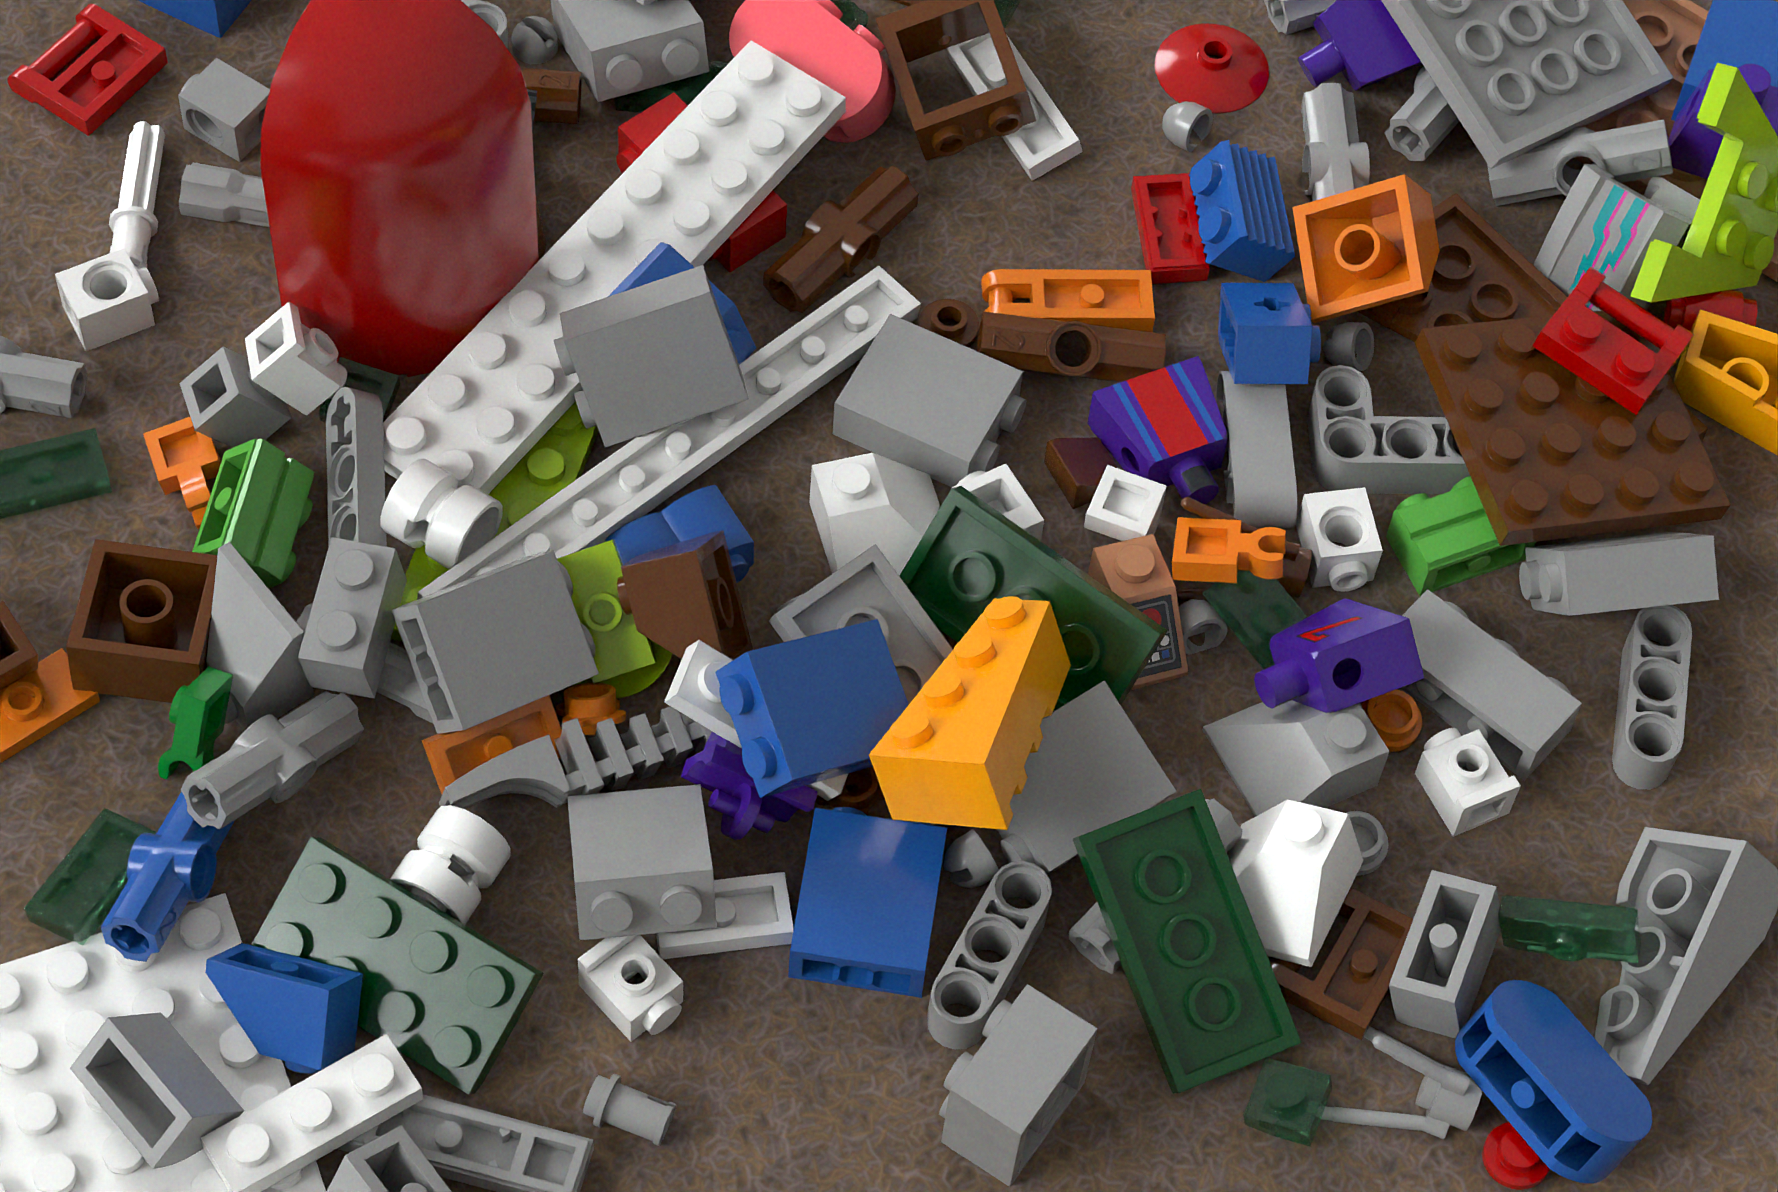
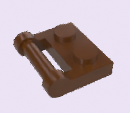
[1270,887,1413,1041]

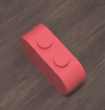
[729,0,896,143]

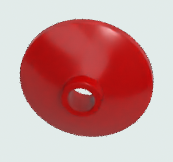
[1155,23,1269,114]

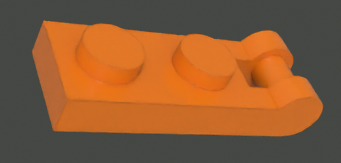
[981,269,1155,332]

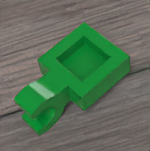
[158,667,233,779]

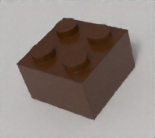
[66,539,217,703]

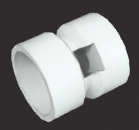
[380,459,503,569]
[390,805,511,925]

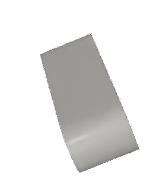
[1216,371,1297,529]
[1612,605,1692,790]
[927,861,1052,1050]

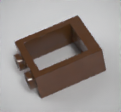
[876,0,1036,161]

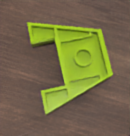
[1631,63,1778,303]

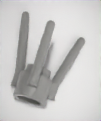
[1307,1026,1483,1139]

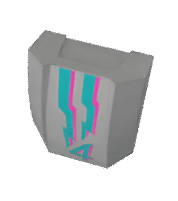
[1534,164,1693,311]

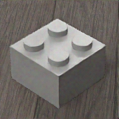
[939,984,1098,1187]

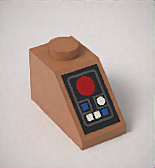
[1087,534,1188,690]

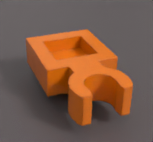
[1172,517,1286,583]

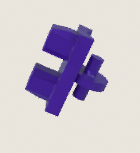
[681,732,818,840]

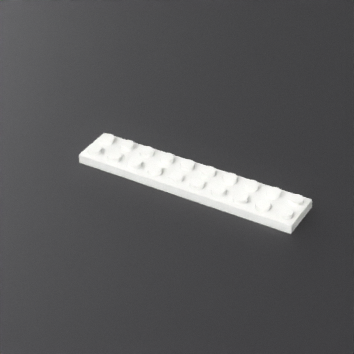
[383,40,846,494]

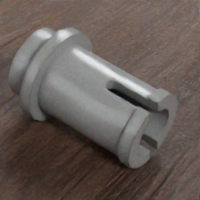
[583,1073,677,1146]

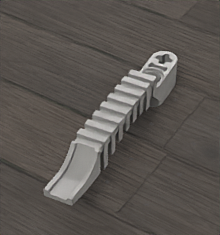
[439,594,803,809]

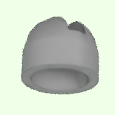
[511,16,558,64]
[1162,101,1213,152]
[1323,322,1374,371]
[1179,599,1228,655]
[943,829,999,889]

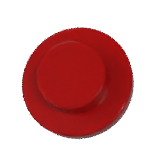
[1482,1122,1550,1190]

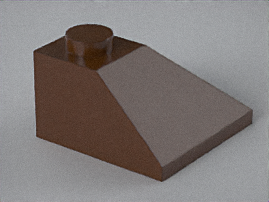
[617,530,753,660]

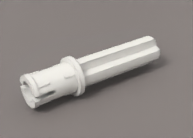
[109,121,165,270]

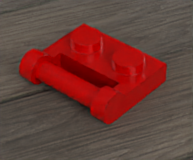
[7,4,168,136]
[1532,267,1694,415]

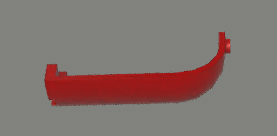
[261,0,539,379]

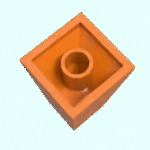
[1292,174,1440,323]

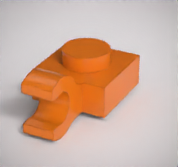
[143,417,221,529]

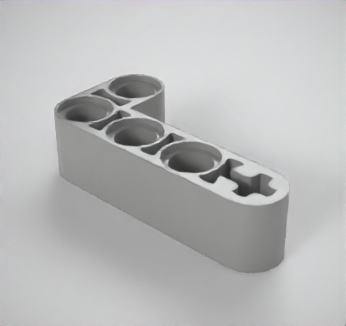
[1307,365,1470,494]

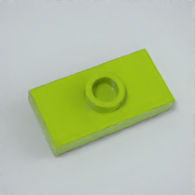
[557,539,657,684]

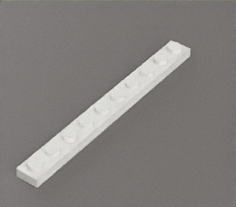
[417,266,921,599]

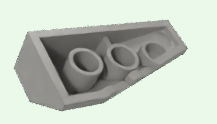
[1595,827,1778,1085]

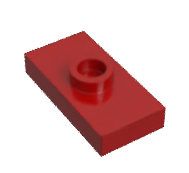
[1131,173,1210,284]

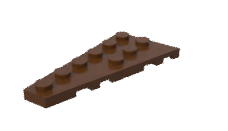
[1357,193,1708,442]

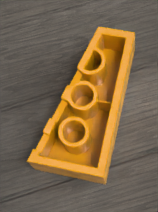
[1673,309,1778,456]
[869,596,1071,830]

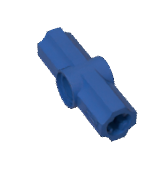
[101,791,235,962]

